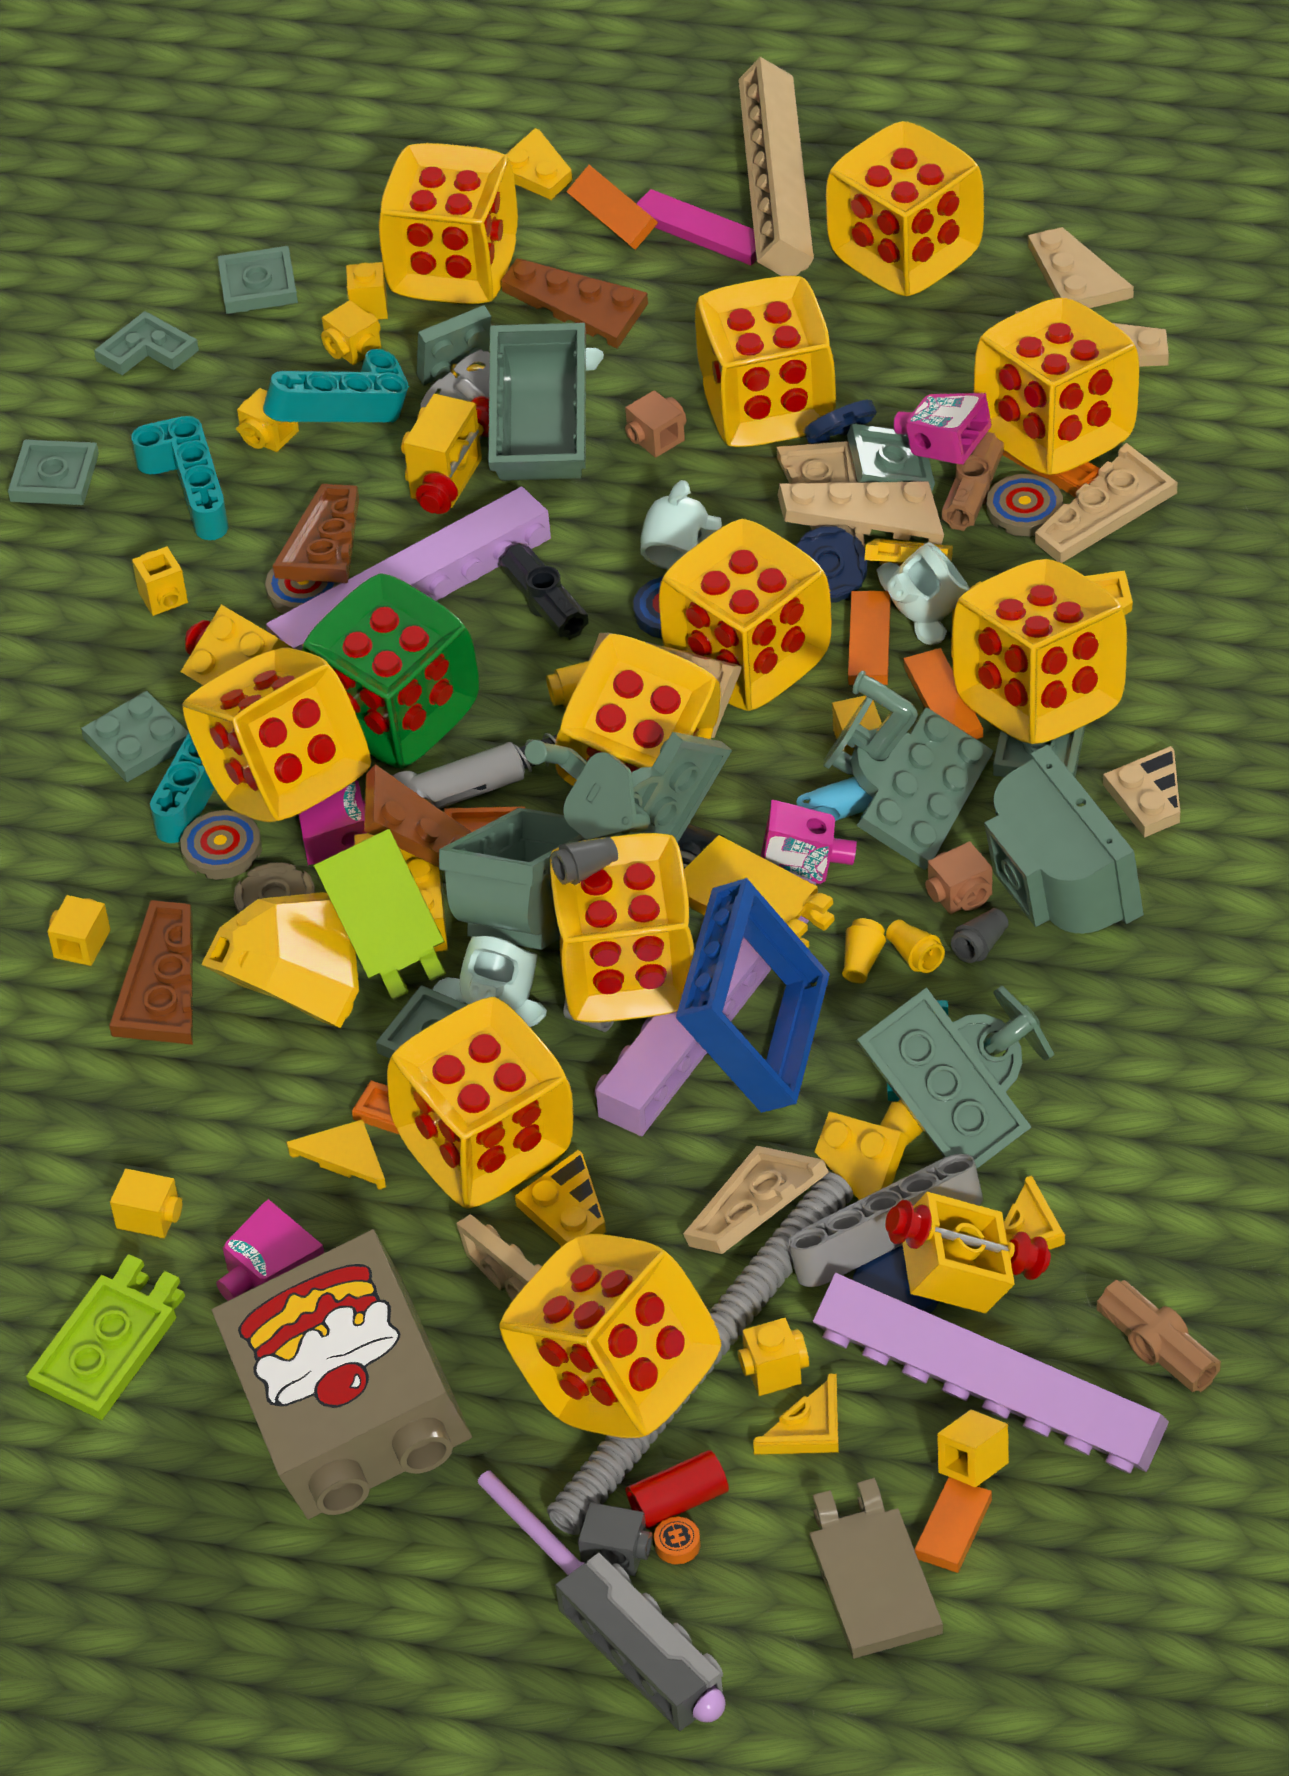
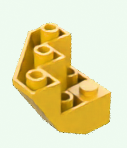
[201,892,359,1028]

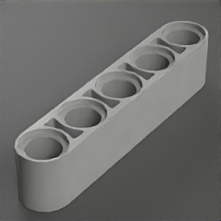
[788,1154,983,1287]

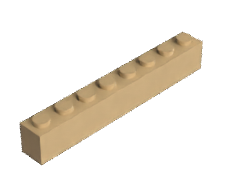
[738,57,814,276]

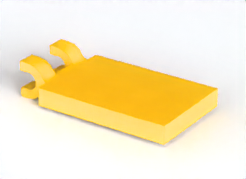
[684,835,835,948]

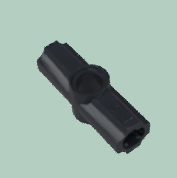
[501,543,589,640]

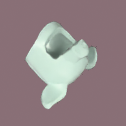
[641,480,722,570]
[876,542,970,645]
[433,936,547,1027]

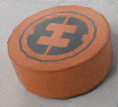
[654,1516,701,1565]

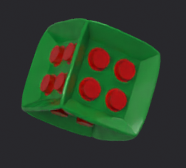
[302,573,479,768]

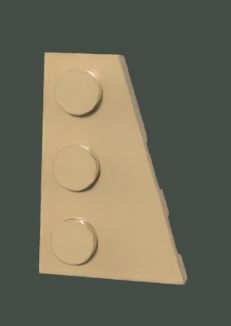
[1028,227,1134,308]
[683,1146,829,1254]

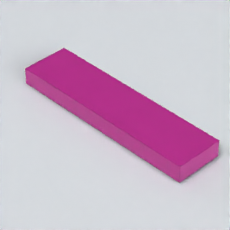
[636,189,757,266]

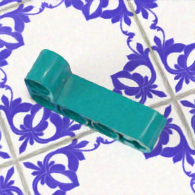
[263,349,409,422]
[131,416,228,540]
[150,732,215,843]

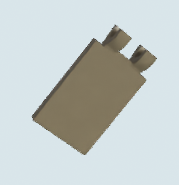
[810,1478,943,1659]

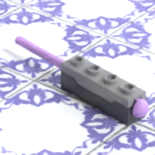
[478,1471,725,1732]

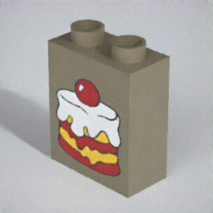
[211,1229,473,1519]

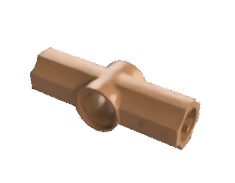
[942,432,1004,531]
[1097,1280,1221,1392]

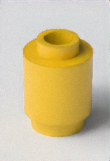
[546,661,590,708]

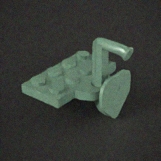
[823,671,993,870]
[525,732,732,843]
[856,986,1054,1168]

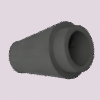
[551,837,618,885]
[951,908,1008,963]

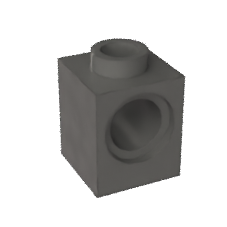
[578,1502,652,1576]

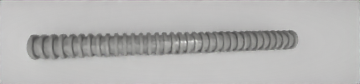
[547,1172,853,1535]

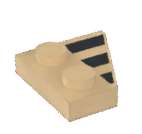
[1103,746,1180,838]

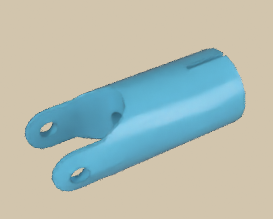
[796,777,872,821]

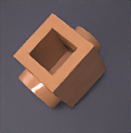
[625,390,686,458]
[925,841,992,915]

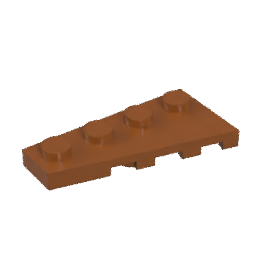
[501,258,648,349]
[273,484,359,583]
[364,764,471,867]
[109,900,193,1045]

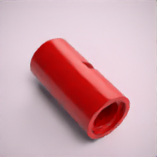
[626,1450,729,1529]

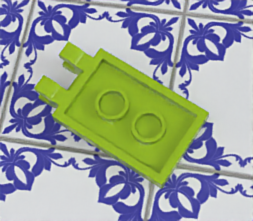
[314,829,447,999]
[26,1254,185,1421]

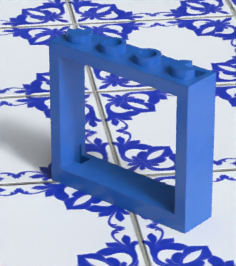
[676,878,830,1113]

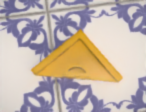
[286,1119,386,1189]
[1004,1176,1065,1250]
[753,1373,839,1455]

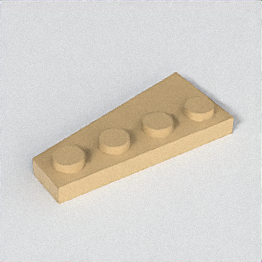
[456,1214,542,1301]

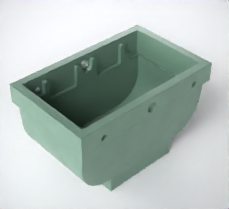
[488,323,586,481]
[984,745,1144,934]
[439,808,605,950]

